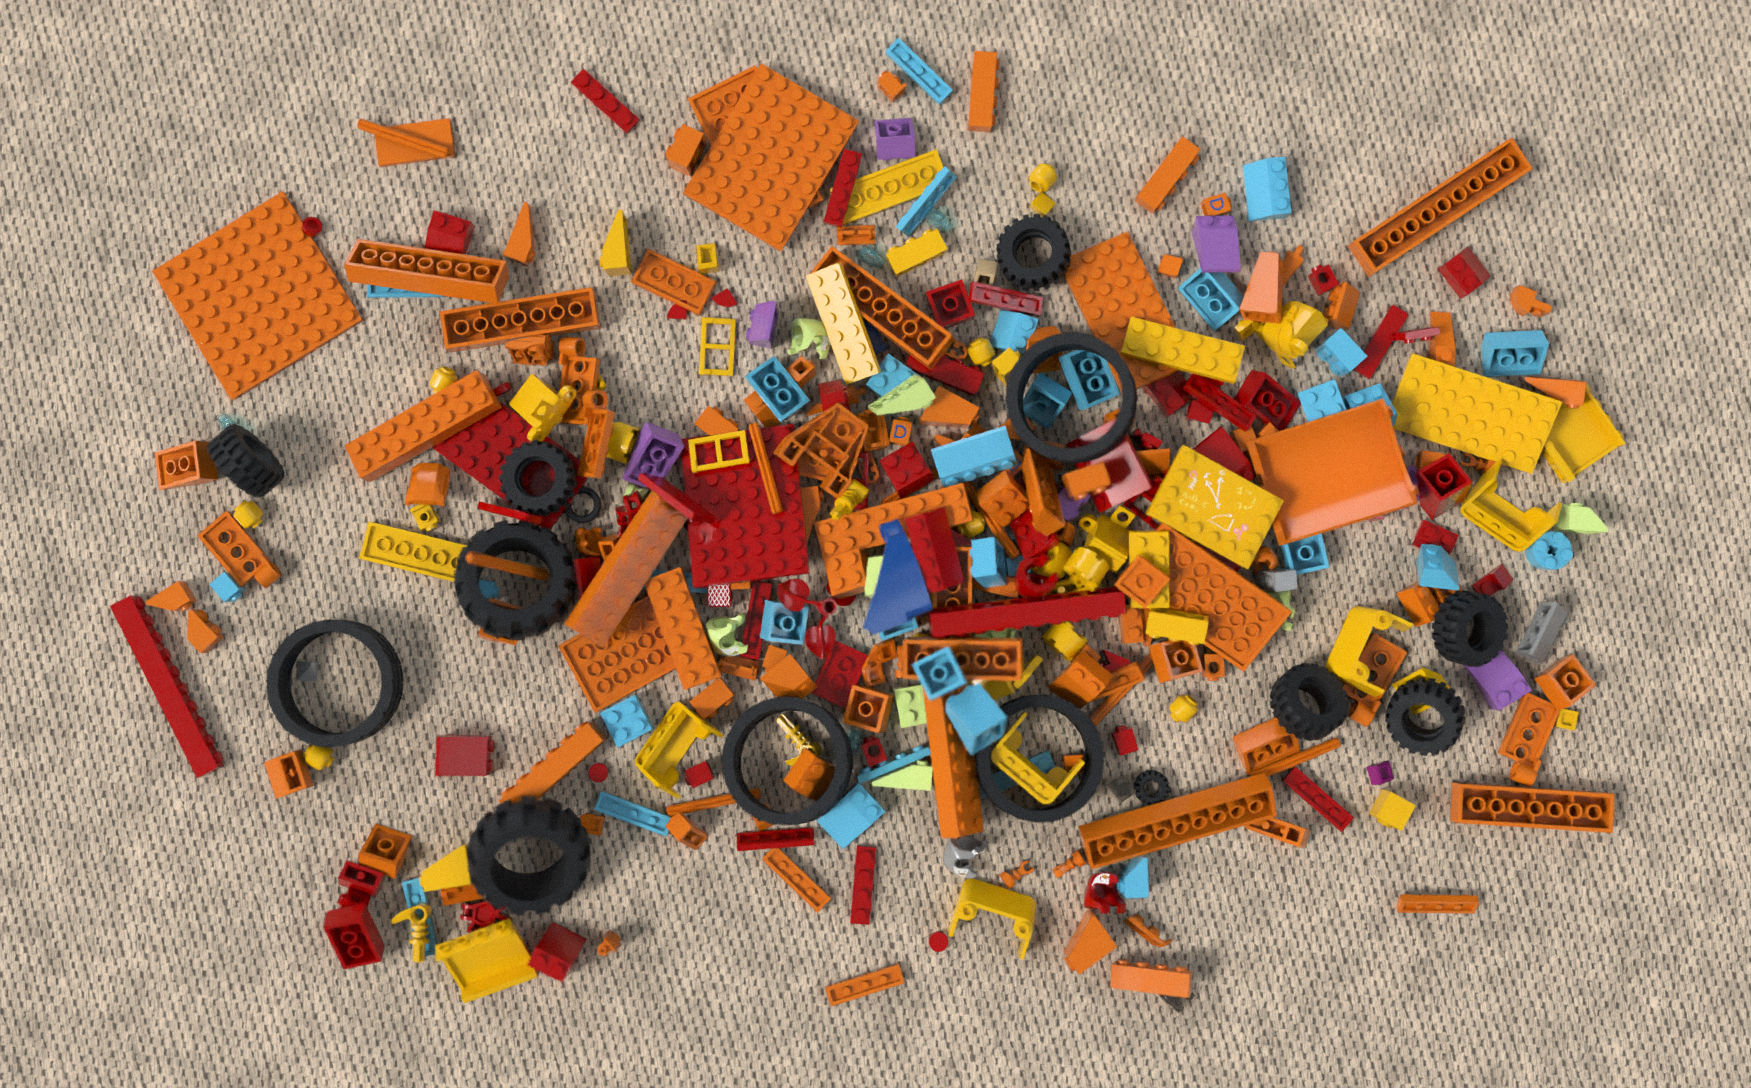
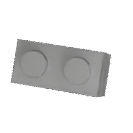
[1256,567,1298,592]

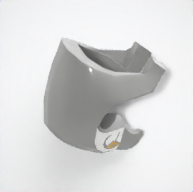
[943,835,989,878]

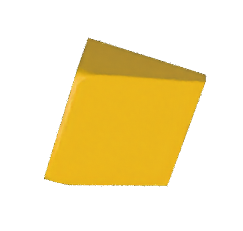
[1029,192,1056,218]

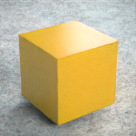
[1369,789,1416,831]

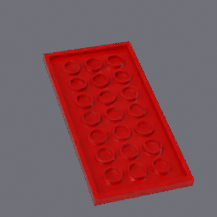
[432,402,589,530]

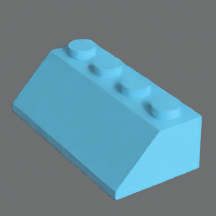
[931,426,1017,488]

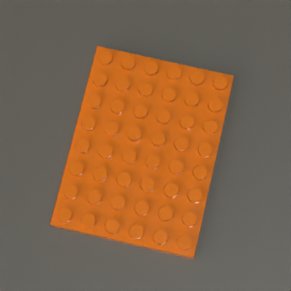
[683,63,859,252]

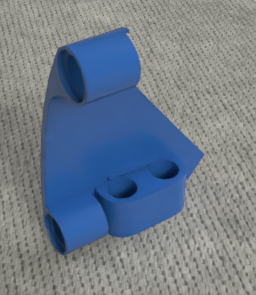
[863,519,932,635]

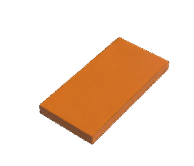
[375,118,456,167]
[631,249,717,316]

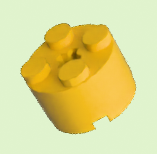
[605,421,641,465]
[1030,542,1072,579]
[1063,547,1109,592]
[1041,621,1088,662]

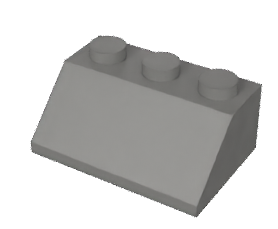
[1515,602,1568,664]

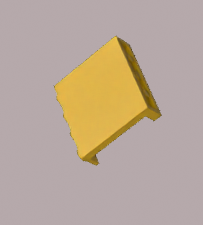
[1541,380,1626,483]
[435,919,538,1004]

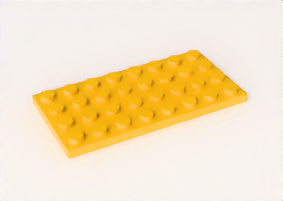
[1392,352,1562,474]

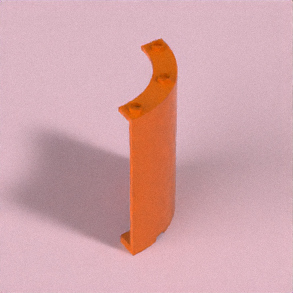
[1246,399,1419,546]

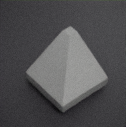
[297,661,319,681]

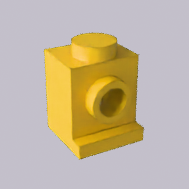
[409,504,441,532]

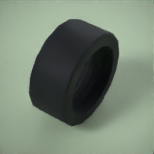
[565,486,601,523]

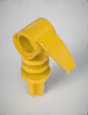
[830,479,870,520]
[776,714,822,766]
[391,903,432,962]

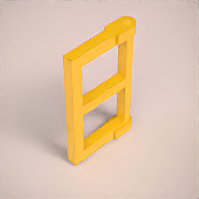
[699,317,736,376]
[688,430,750,473]

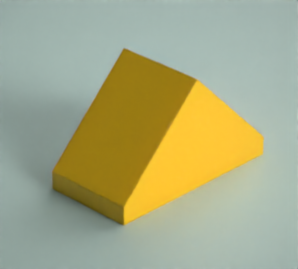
[696,243,719,274]

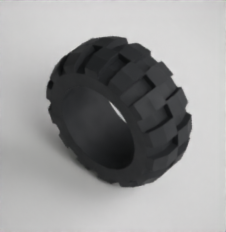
[454,520,576,640]
[468,796,590,915]

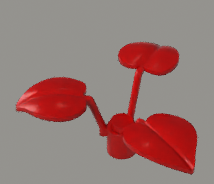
[777,578,856,660]

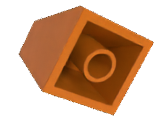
[919,386,980,429]
[1063,909,1117,975]

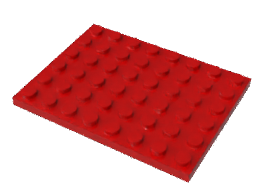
[681,424,810,589]

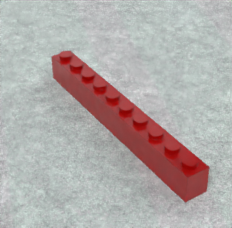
[929,587,1126,639]
[110,595,224,778]

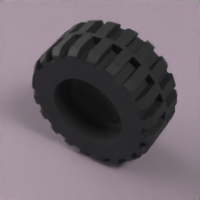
[996,214,1071,292]
[208,424,285,498]
[499,440,578,516]
[1432,590,1508,667]
[1270,663,1349,741]
[1385,678,1465,756]

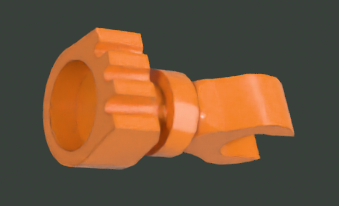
[1459,453,1496,474]
[895,645,904,679]
[1052,850,1086,878]
[999,860,1034,889]

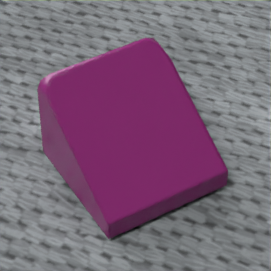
[1366,761,1394,785]

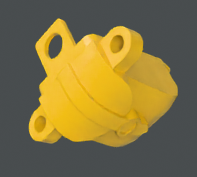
[1255,301,1328,369]
[509,374,577,442]
[1079,505,1135,572]

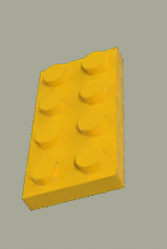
[1129,530,1169,608]

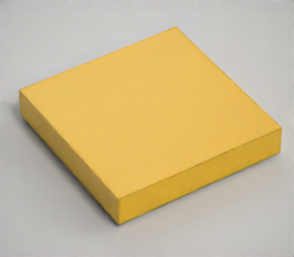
[1011,654,1043,689]

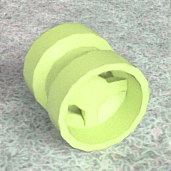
[624,482,649,505]

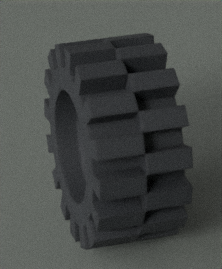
[1133,770,1170,805]

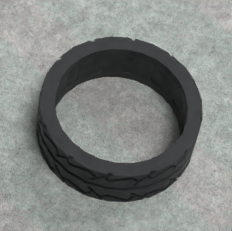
[1005,332,1137,464]
[266,620,404,747]
[974,695,1104,823]
[722,697,853,825]

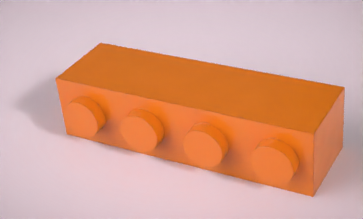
[968,51,1000,132]
[1134,136,1201,214]
[1110,959,1193,998]

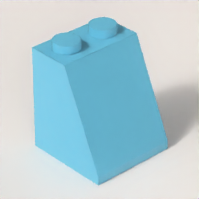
[945,683,1007,756]

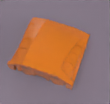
[505,334,554,366]
[405,463,451,506]

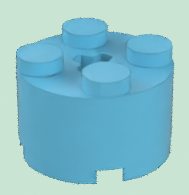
[1525,531,1573,570]

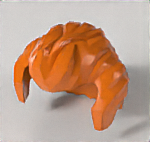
[575,527,605,557]
[1250,546,1279,574]

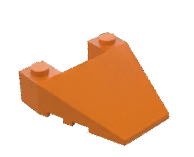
[773,403,869,499]

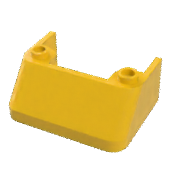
[1460,460,1562,552]
[1325,606,1413,697]
[635,702,724,799]
[991,711,1085,804]
[947,878,1036,960]

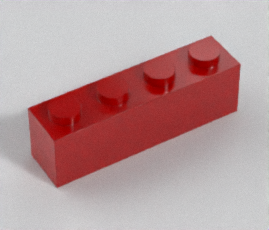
[905,354,984,397]

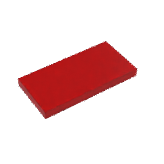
[638,473,716,523]

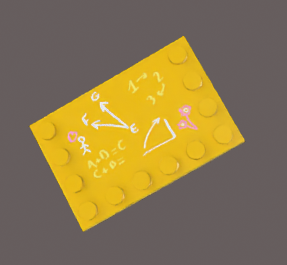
[1146,445,1284,569]

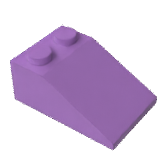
[1192,215,1241,273]
[746,301,779,349]
[622,422,684,490]
[1464,650,1532,711]

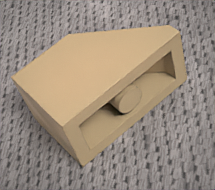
[974,258,997,304]

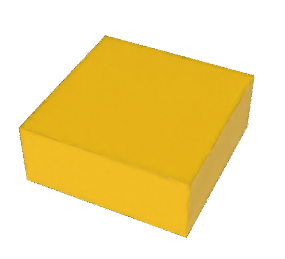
[1554,709,1579,731]

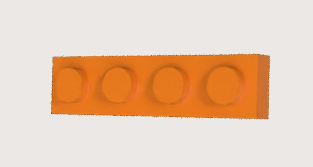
[762,848,831,913]
[1396,894,1479,914]
[825,963,905,1007]

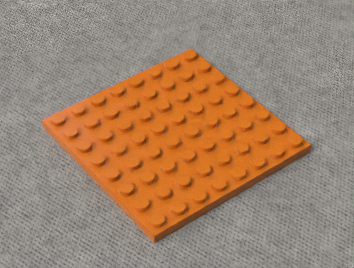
[152,191,364,400]

